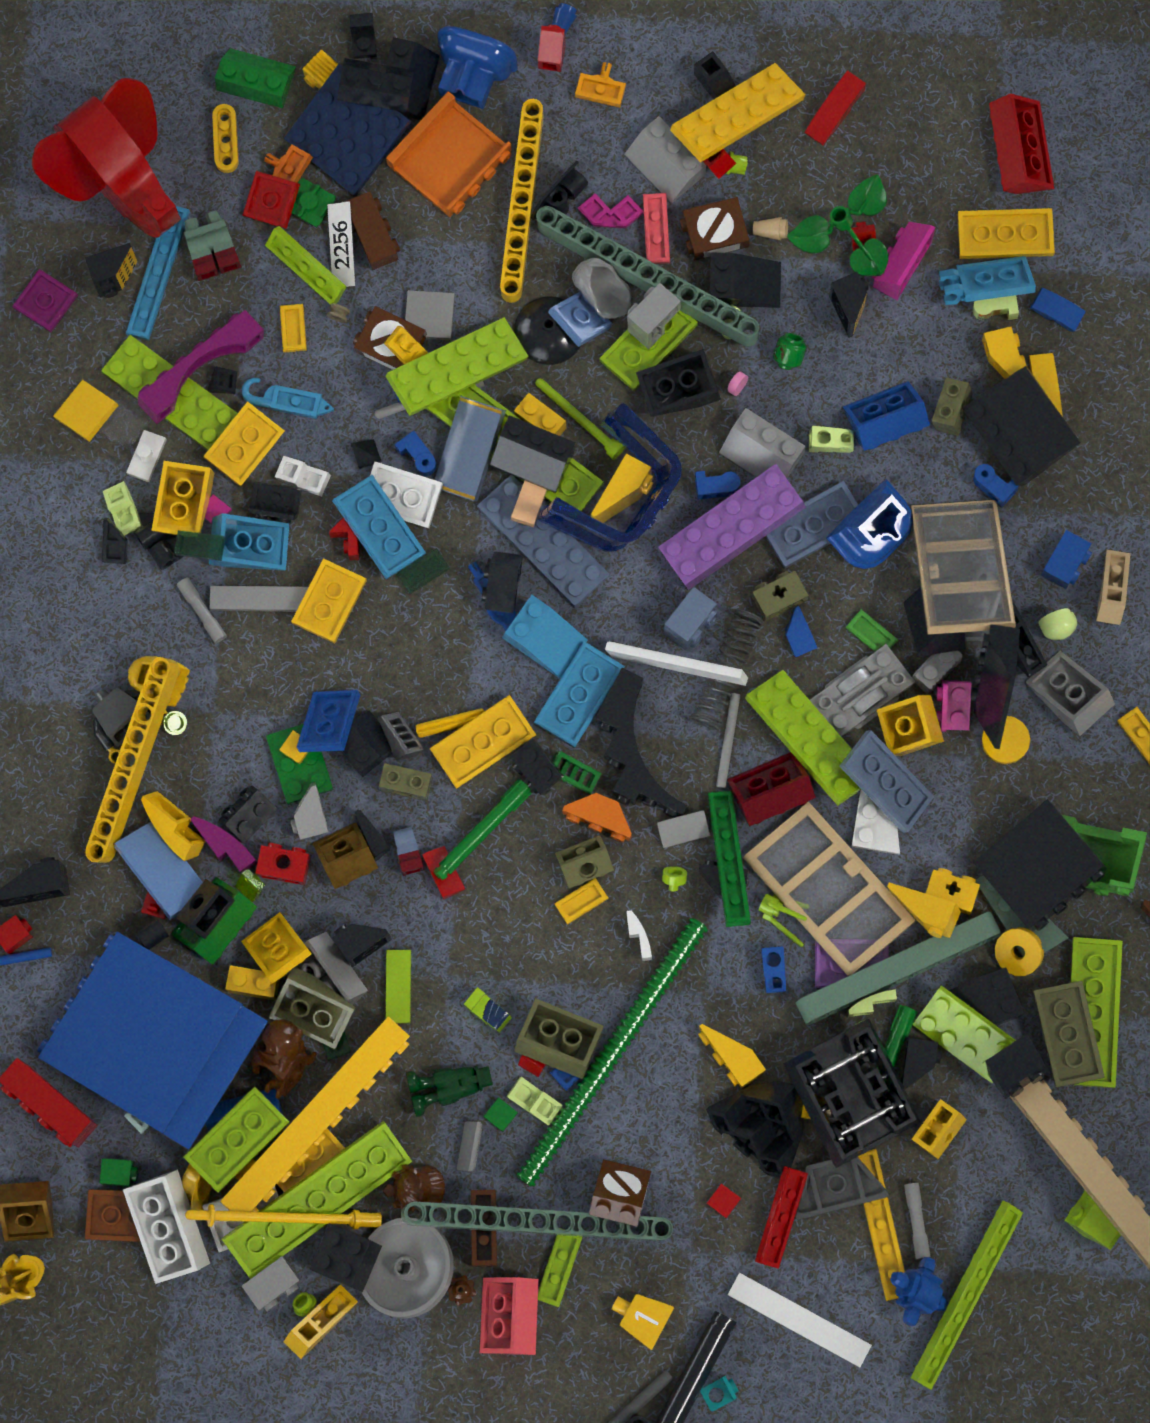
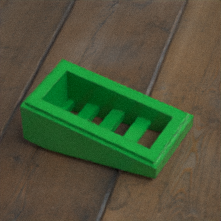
[552,751,602,795]

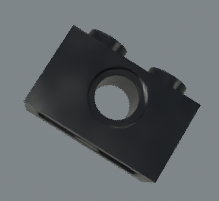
[175,879,235,939]

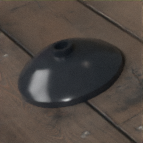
[514,296,581,365]

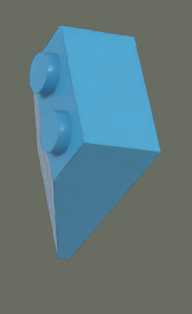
[209,513,289,570]
[502,595,588,679]

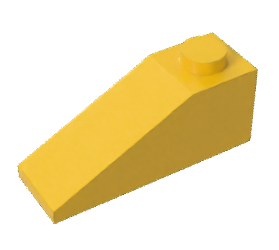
[887,882,961,938]
[284,1284,358,1359]

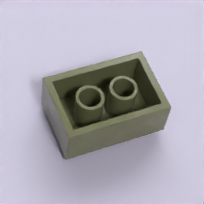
[514,998,604,1079]

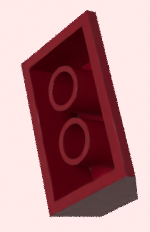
[727,752,816,827]

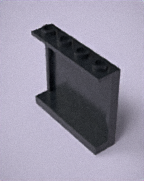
[973,799,1108,931]

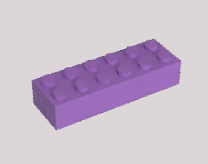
[658,464,806,590]

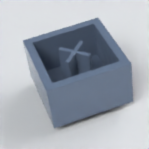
[664,587,717,651]

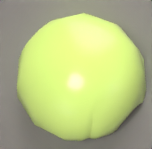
[1038,608,1077,640]

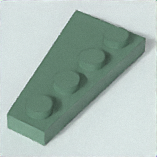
[975,875,1069,957]

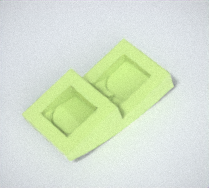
[103,481,143,536]
[847,989,897,1017]
[506,1077,563,1126]

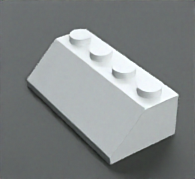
[123,1170,210,1284]

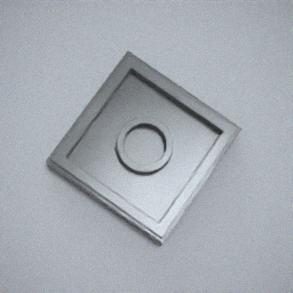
[405,290,455,340]

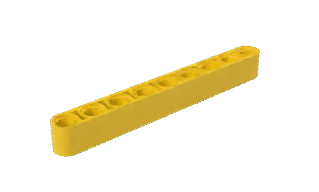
[500,98,543,303]
[85,657,179,863]

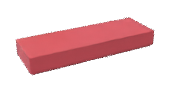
[643,193,670,264]

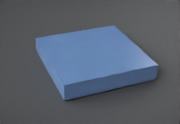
[548,291,613,347]

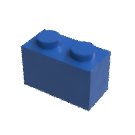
[1041,530,1092,589]

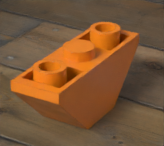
[562,793,632,843]

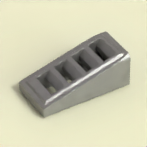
[378,712,423,761]

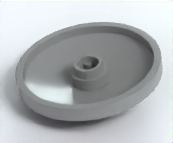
[362,1217,454,1318]

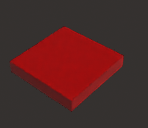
[242,171,300,229]

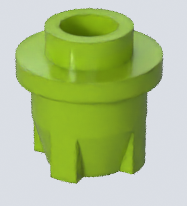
[725,151,748,175]

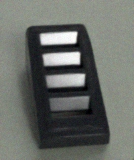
[355,809,390,861]

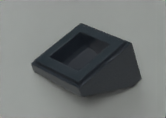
[208,366,238,394]
[351,439,381,469]

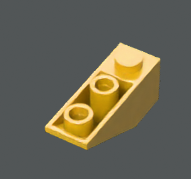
[982,327,1026,379]
[698,1024,766,1089]

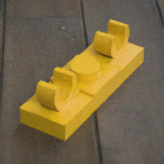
[384,326,428,364]

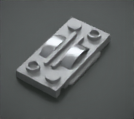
[810,644,915,737]

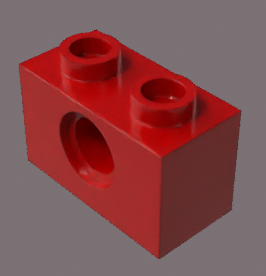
[255,843,311,886]

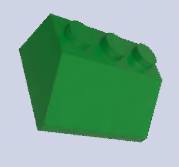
[215,48,296,108]
[171,877,257,965]

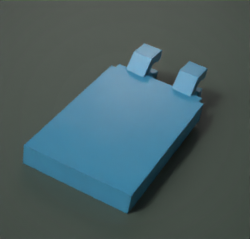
[939,256,1036,305]

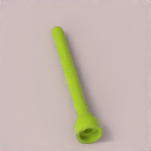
[535,378,626,460]

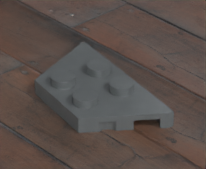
[796,1157,890,1220]

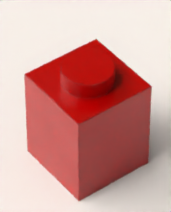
[0,915,33,954]

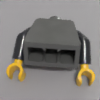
[92,688,168,764]

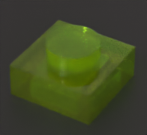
[235,869,265,902]

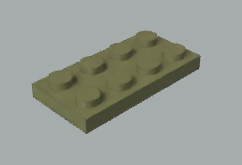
[1033,981,1105,1088]

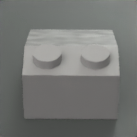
[1025,651,1115,736]

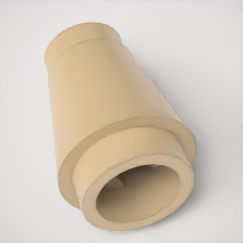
[753,217,788,241]

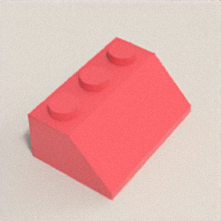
[480,1277,539,1355]

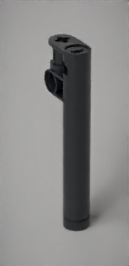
[628,1311,737,1423]

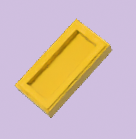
[280,304,307,353]
[554,878,609,925]

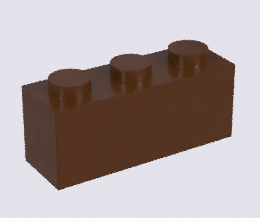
[345,191,400,270]
[471,1190,497,1267]

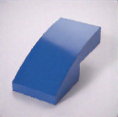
[1030,288,1086,332]

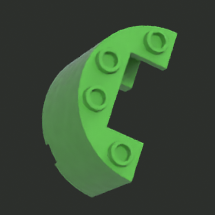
[1062,815,1147,896]

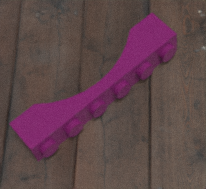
[138,310,264,424]

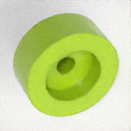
[662,866,687,892]

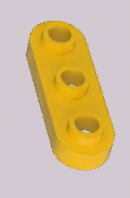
[212,104,239,173]

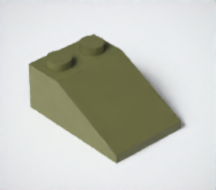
[268,967,355,1049]

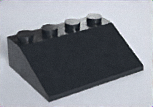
[963,366,1081,486]
[971,624,1020,749]

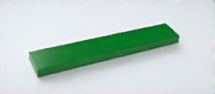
[708,791,751,927]

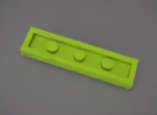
[265,226,347,304]

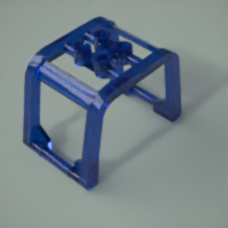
[538,403,681,552]

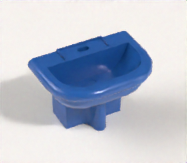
[437,26,518,109]
[826,479,913,569]

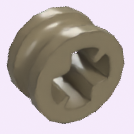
[327,303,350,323]

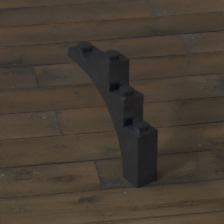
[596,668,687,818]

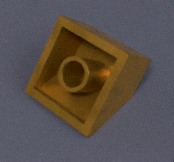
[312,822,378,889]
[0,1181,54,1242]

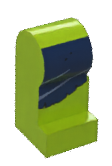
[464,987,512,1033]

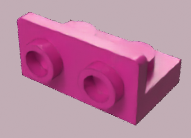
[936,680,971,732]

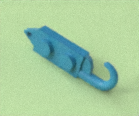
[242,378,334,419]

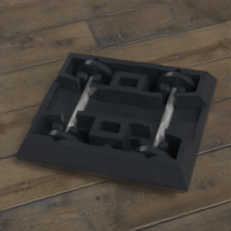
[783,1018,921,1168]

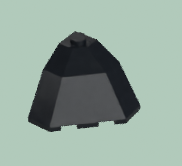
[706,1081,804,1178]

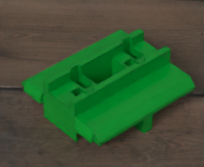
[292,178,336,228]

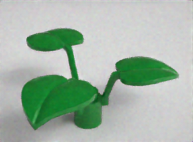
[787,174,888,276]

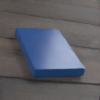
[297,690,360,752]

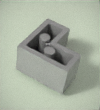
[627,283,681,350]

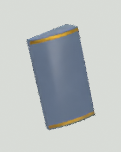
[435,396,506,501]

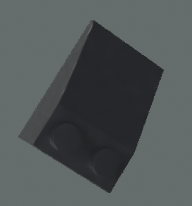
[710,252,781,308]
[636,349,721,417]
[0,857,70,908]
[948,968,1024,1026]

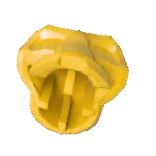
[0,1254,45,1306]

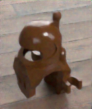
[250,1019,317,1099]

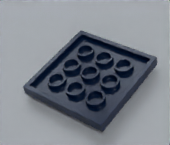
[284,64,412,196]

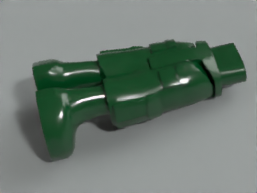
[406,1066,493,1117]

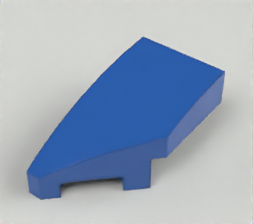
[785,605,817,657]

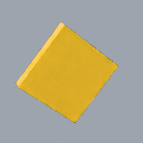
[54,379,119,442]

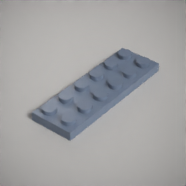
[477,475,610,608]

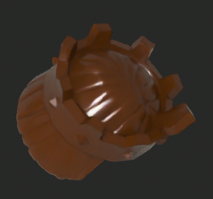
[382,1164,445,1212]

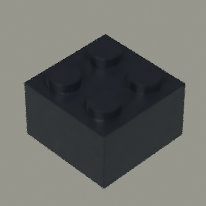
[310,1223,382,1292]

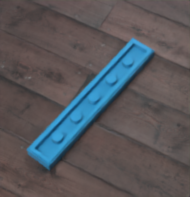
[126,206,190,341]

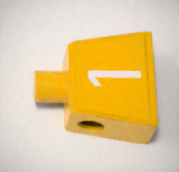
[611,1294,674,1350]

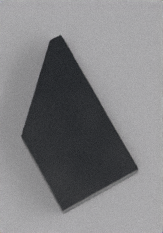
[102,518,128,564]

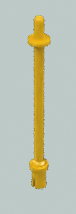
[185,1204,382,1230]

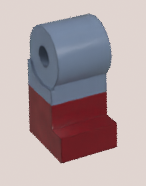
[393,827,425,876]

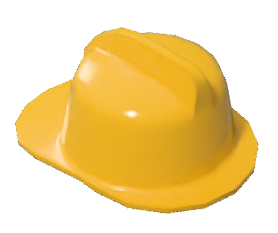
[182,1164,212,1210]

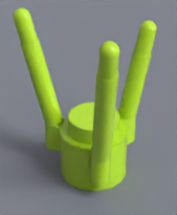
[758,894,809,947]

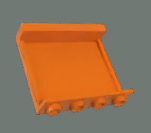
[386,91,512,217]

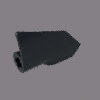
[530,160,588,220]
[133,512,199,570]

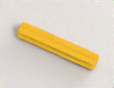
[415,708,484,738]

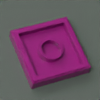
[12,269,78,332]

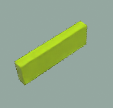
[386,950,411,1024]
[538,1228,583,1307]

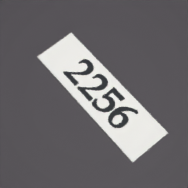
[328,201,355,287]

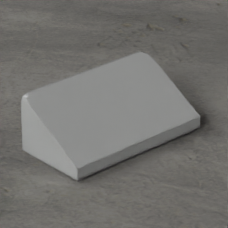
[657,810,710,848]
[457,1121,483,1173]

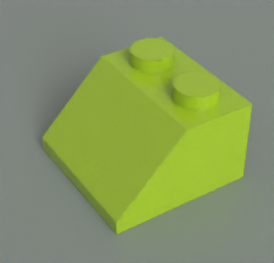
[1065,1190,1121,1250]

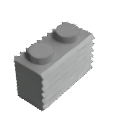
[912,650,962,694]

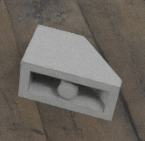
[290,782,328,840]

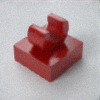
[851,221,876,251]
[141,891,166,920]

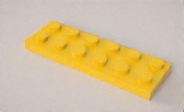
[670,63,806,163]

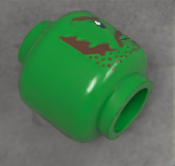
[773,333,807,370]

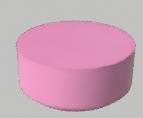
[728,372,748,396]

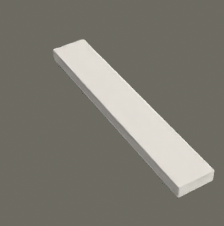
[605,641,748,686]
[728,1273,872,1368]

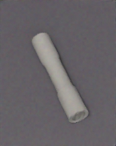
[177,577,227,644]
[904,1183,931,1259]

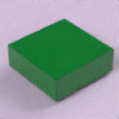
[483,1097,518,1132]

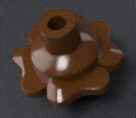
[447,1275,476,1306]

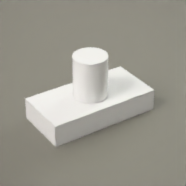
[126,430,167,482]

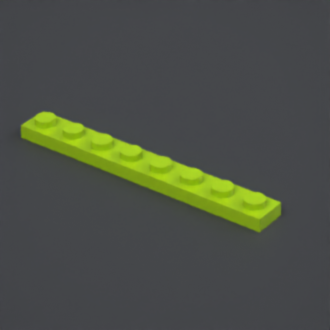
[911,1201,1023,1390]

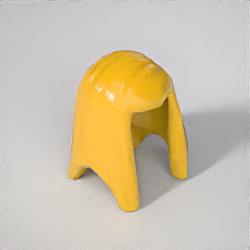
[128,656,190,707]

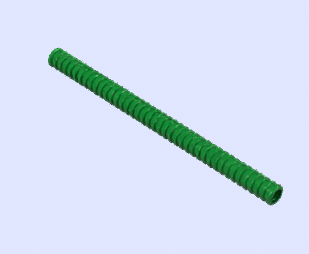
[516,918,708,1187]

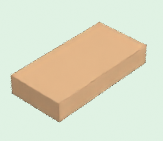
[511,481,547,528]

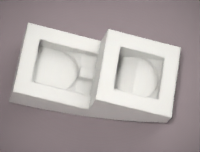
[275,456,331,497]
[627,910,652,961]

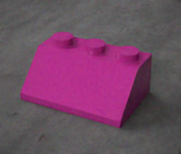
[871,222,935,300]

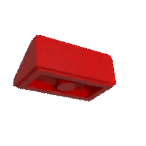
[422,846,465,900]

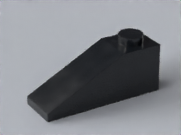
[994,603,1047,677]

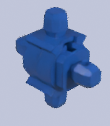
[890,1257,948,1326]

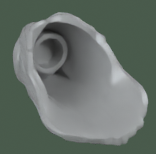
[572,258,632,319]

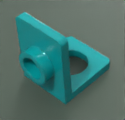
[700,1376,739,1412]

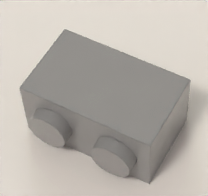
[242,1256,301,1312]

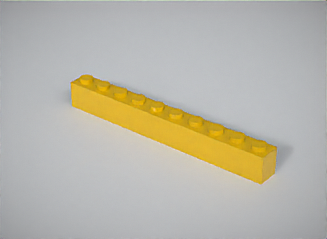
[220,1016,410,1222]

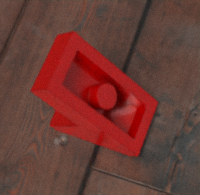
[329,518,359,561]

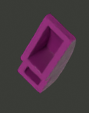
[190,816,258,875]

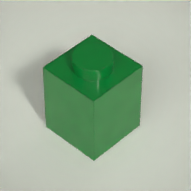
[100,1158,138,1187]

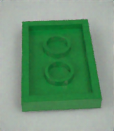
[266,724,334,804]

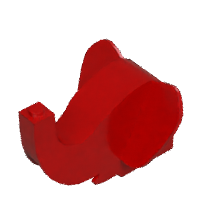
[32,78,181,238]

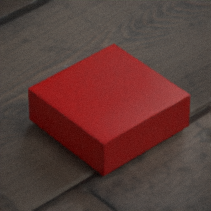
[707,1183,741,1219]

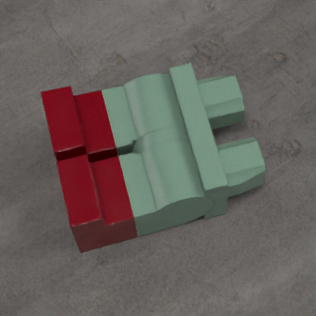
[184,210,242,281]

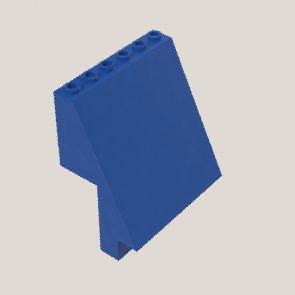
[37,932,268,1150]

